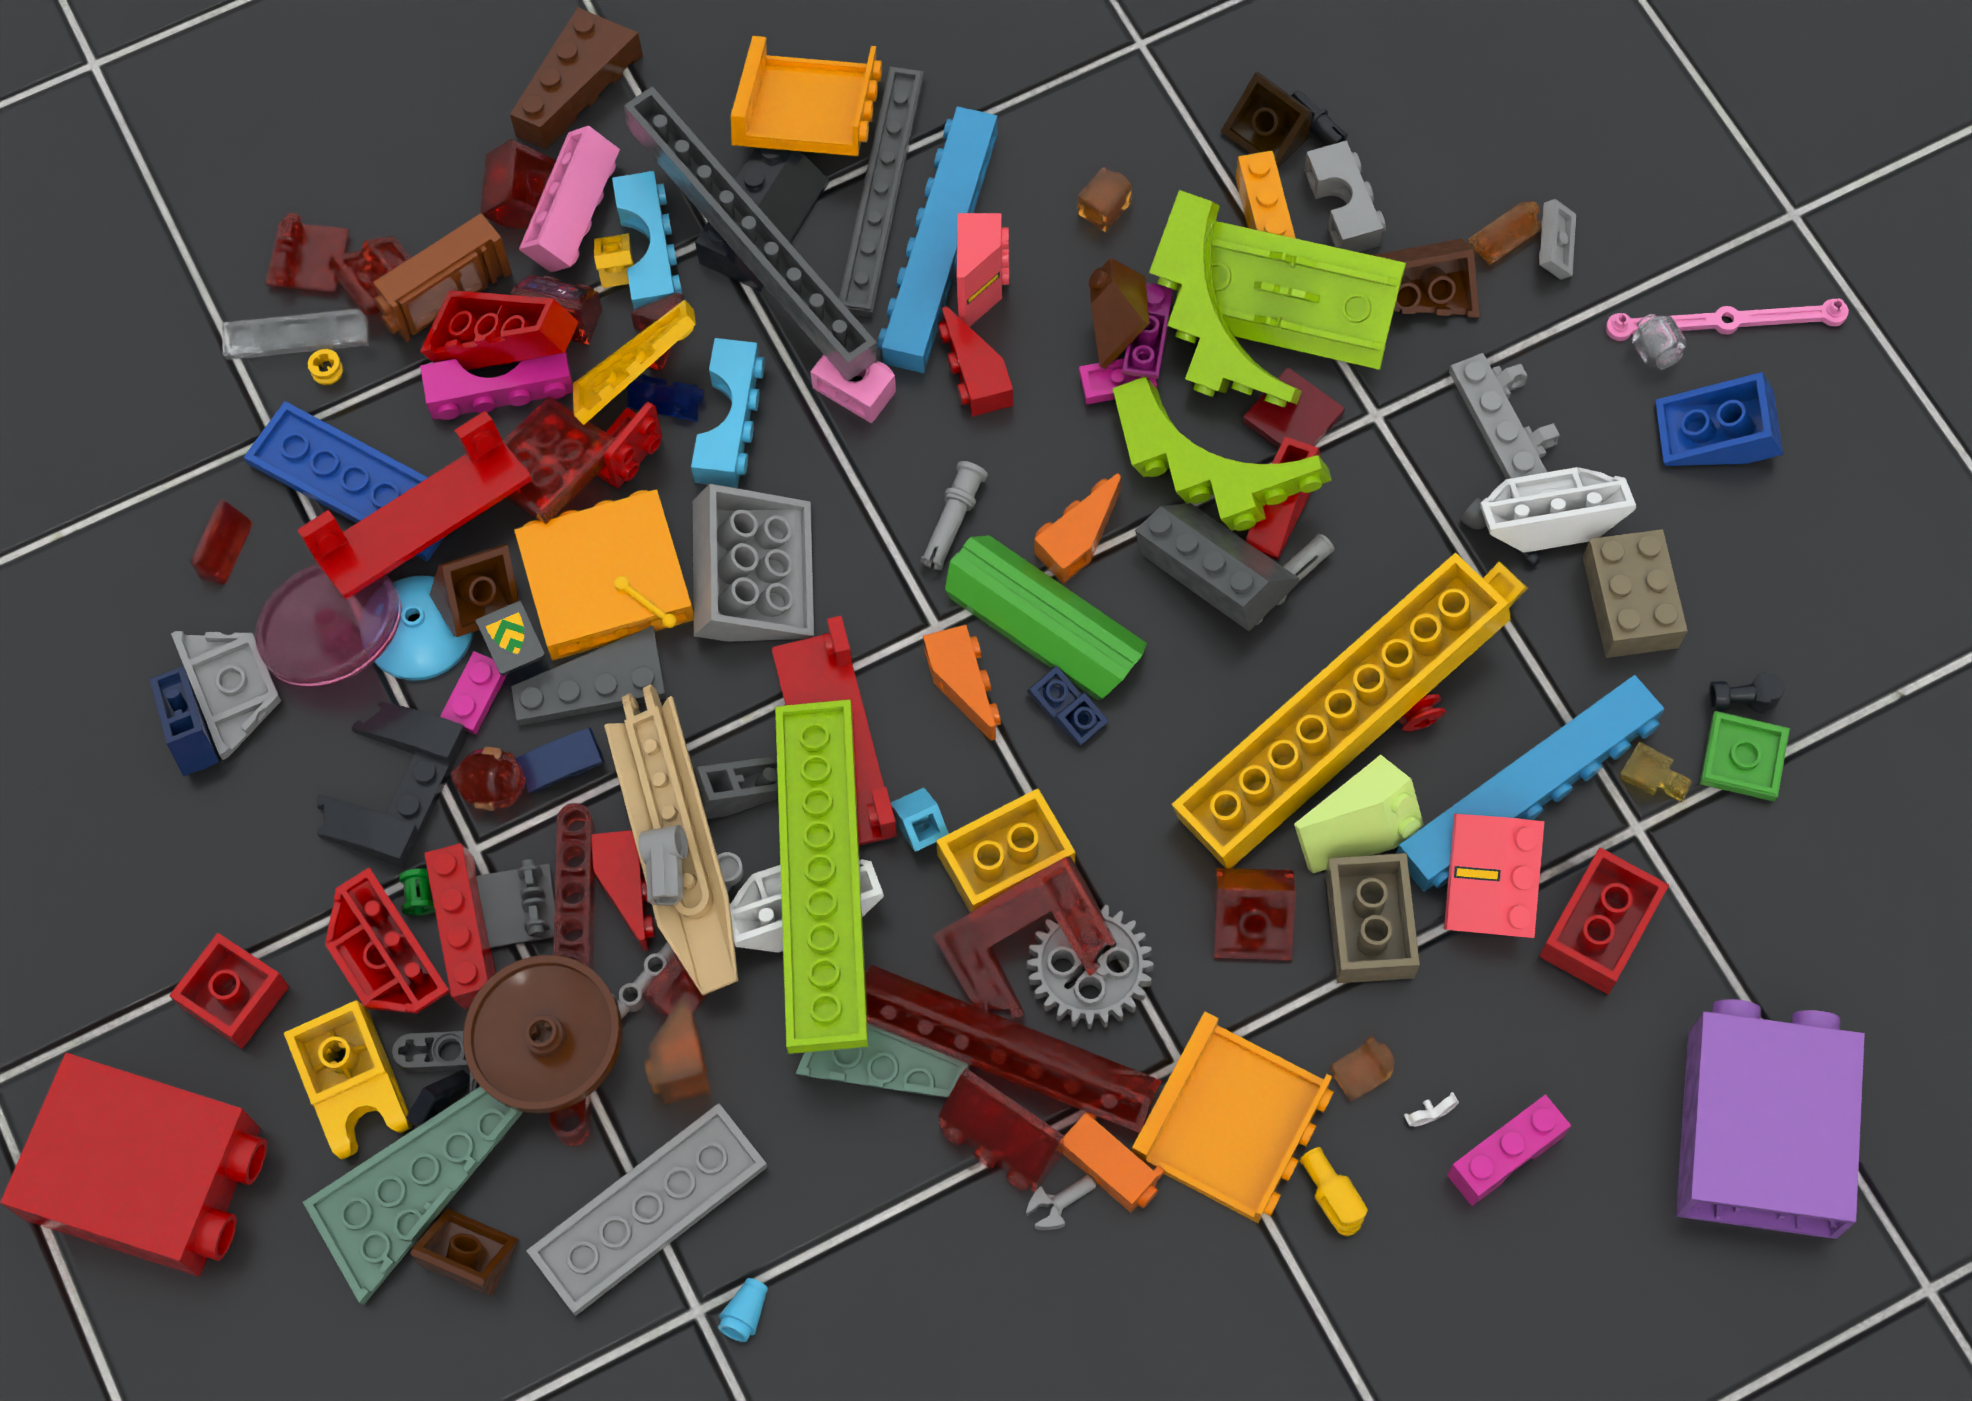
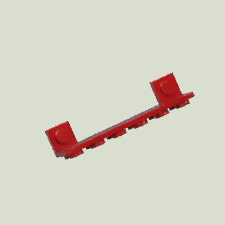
[297,411,532,599]
[772,615,897,846]

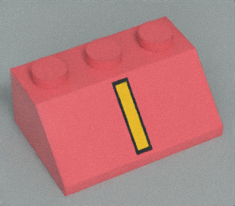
[957,213,1009,327]
[1444,814,1544,938]

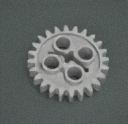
[1027,903,1153,1029]

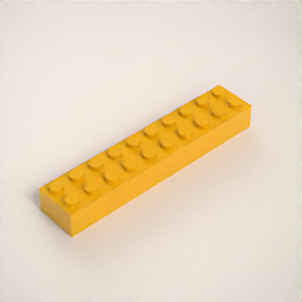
[1172,553,1511,871]

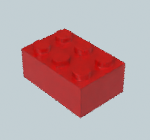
[1539,847,1669,995]

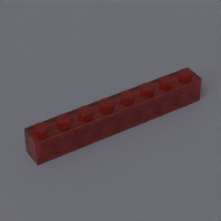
[865,965,1162,1133]

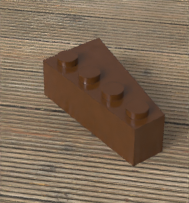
[510,7,643,150]

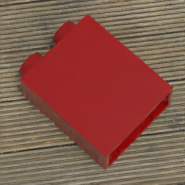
[0,1052,267,1277]

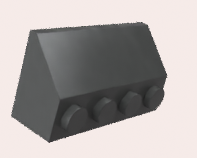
[1135,503,1299,631]

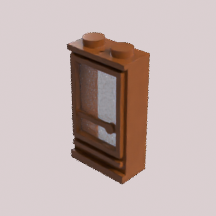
[373,213,512,342]

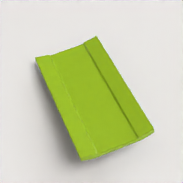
[1174,221,1406,370]

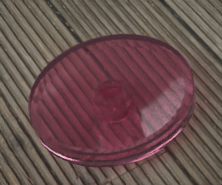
[255,563,401,688]

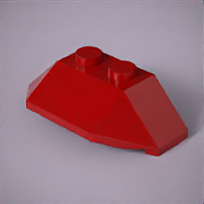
[325,868,450,1014]

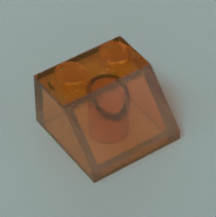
[644,998,711,1104]

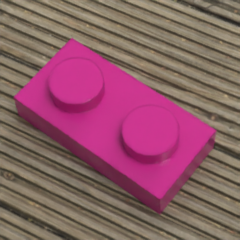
[1079,358,1157,405]
[440,651,507,735]

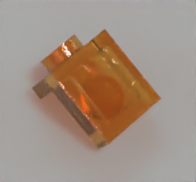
[1329,1036,1394,1102]

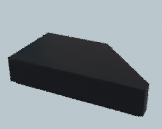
[406,1070,470,1126]

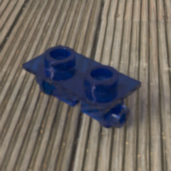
[628,373,704,421]

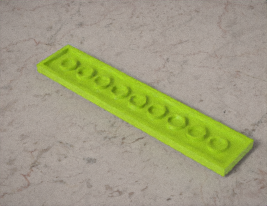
[775,700,869,1054]

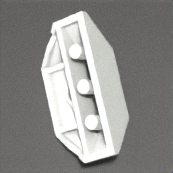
[1480,467,1636,553]
[730,859,884,952]

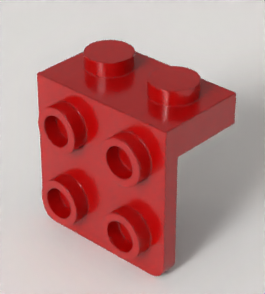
[582,402,663,489]

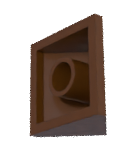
[429,544,519,637]
[410,1208,519,1297]

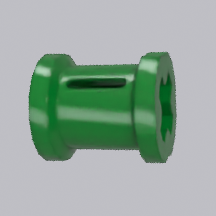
[399,869,435,916]

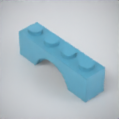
[612,171,682,317]
[691,338,765,488]

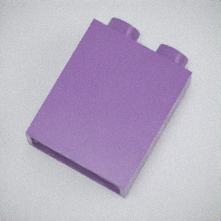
[1676,999,1865,1239]

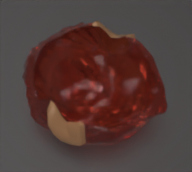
[451,747,526,811]

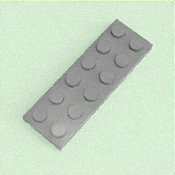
[526,1103,768,1316]

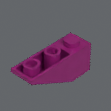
[1122,282,1173,379]

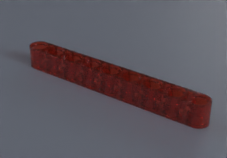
[550,803,596,1146]

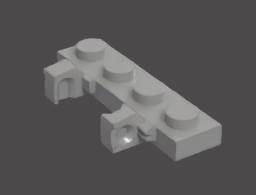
[1449,353,1560,479]

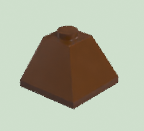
[1088,258,1149,370]

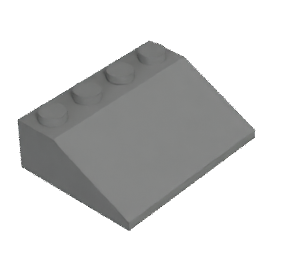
[692,484,814,642]

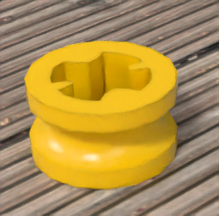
[308,349,343,385]

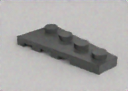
[511,626,666,726]

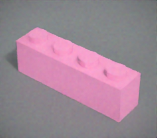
[519,126,620,272]

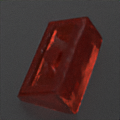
[191,499,252,585]

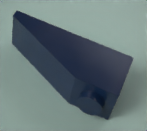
[149,666,219,777]

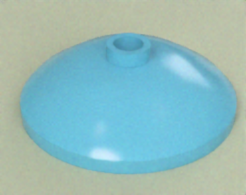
[362,576,474,681]

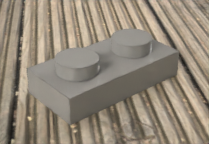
[1539,199,1576,280]

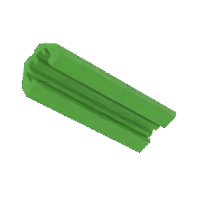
[945,535,1147,701]

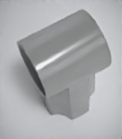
[638,825,688,906]

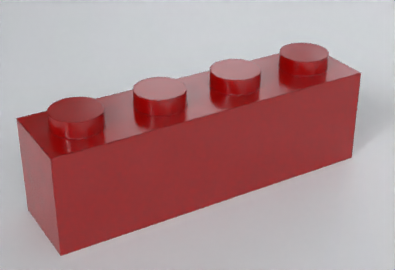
[424,843,496,1009]

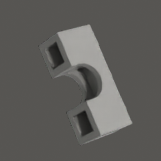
[1304,141,1386,252]

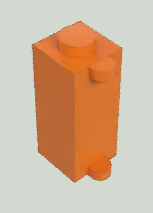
[1059,1108,1165,1213]

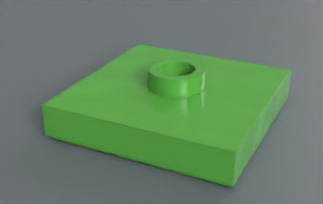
[1699,711,1790,802]

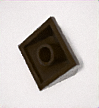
[1221,72,1312,169]

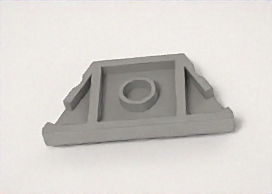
[171,631,281,760]

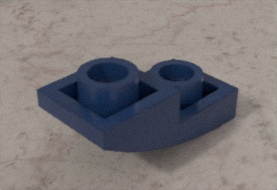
[1027,666,1108,746]
[515,728,605,793]

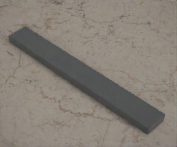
[839,66,924,318]

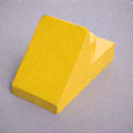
[594,233,634,288]

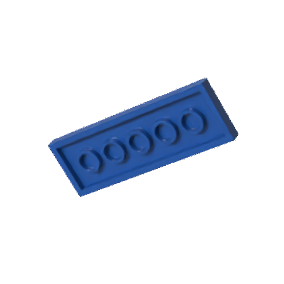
[243,401,445,562]

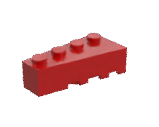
[420,290,579,370]

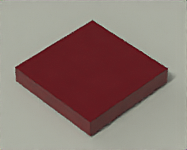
[1242,367,1345,449]

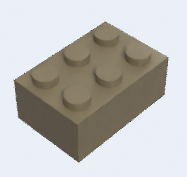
[1583,529,1688,658]
[1325,853,1420,983]

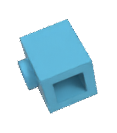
[891,787,949,852]

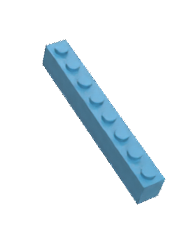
[877,106,998,373]
[1396,675,1665,892]

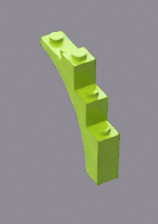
[1149,190,1302,408]
[1112,377,1332,531]

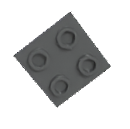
[476,859,559,948]

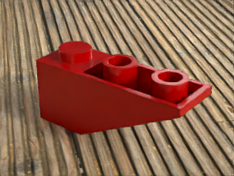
[937,306,1013,417]
[1246,437,1321,560]
[591,830,655,951]

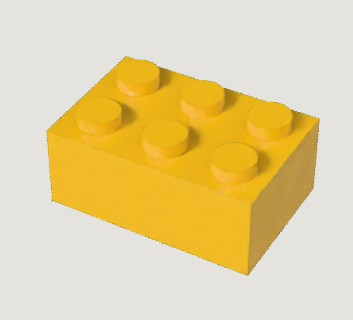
[936,788,1075,919]

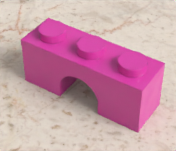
[1447,1094,1571,1206]

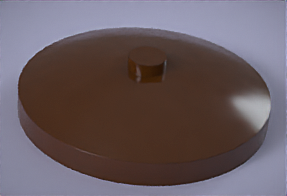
[463,955,622,1113]

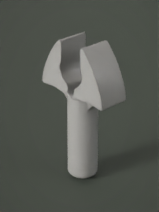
[1026,1174,1096,1230]

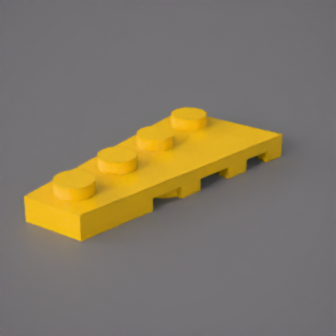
[573,300,696,425]

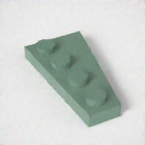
[795,1018,971,1100]

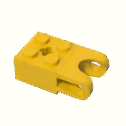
[284,1000,413,1160]

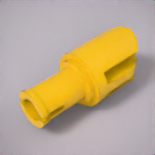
[1299,1147,1368,1236]

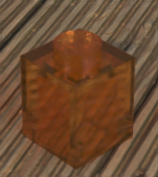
[1078,167,1132,232]

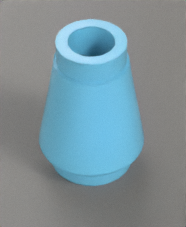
[718,1278,768,1342]

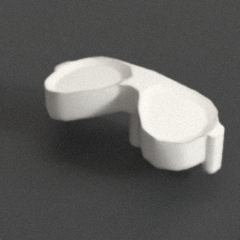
[1404,1092,1459,1127]

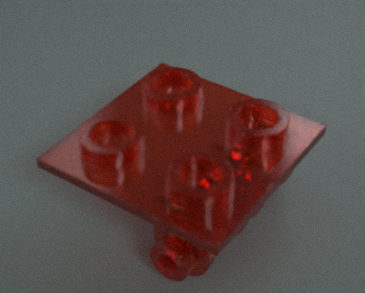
[265,213,349,292]

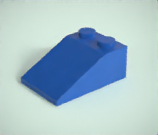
[1656,372,1783,466]

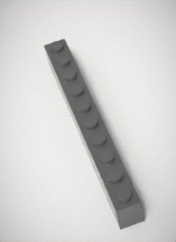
[624,86,877,382]

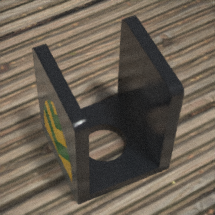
[476,600,550,692]

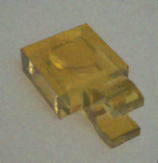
[1620,742,1692,802]

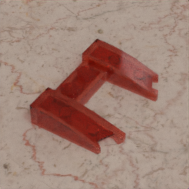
[933,855,1116,1020]

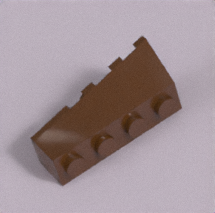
[1373,238,1480,318]

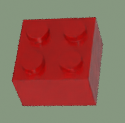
[169,933,290,1049]

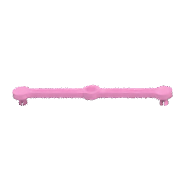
[1606,298,1848,341]

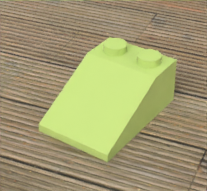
[1294,755,1424,874]

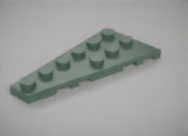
[303,1086,523,1305]

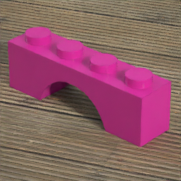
[420,351,573,420]

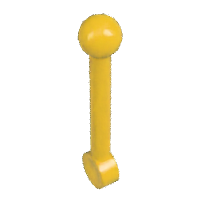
[614,576,677,628]

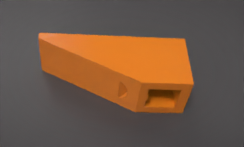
[1034,473,1121,584]
[923,625,1001,741]

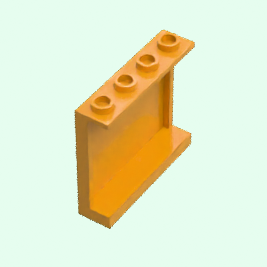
[731,36,882,156]
[514,489,694,661]
[1132,1012,1334,1223]

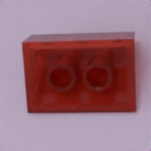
[938,1068,1064,1192]

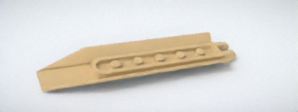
[604,684,738,995]

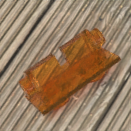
[1467,201,1542,265]

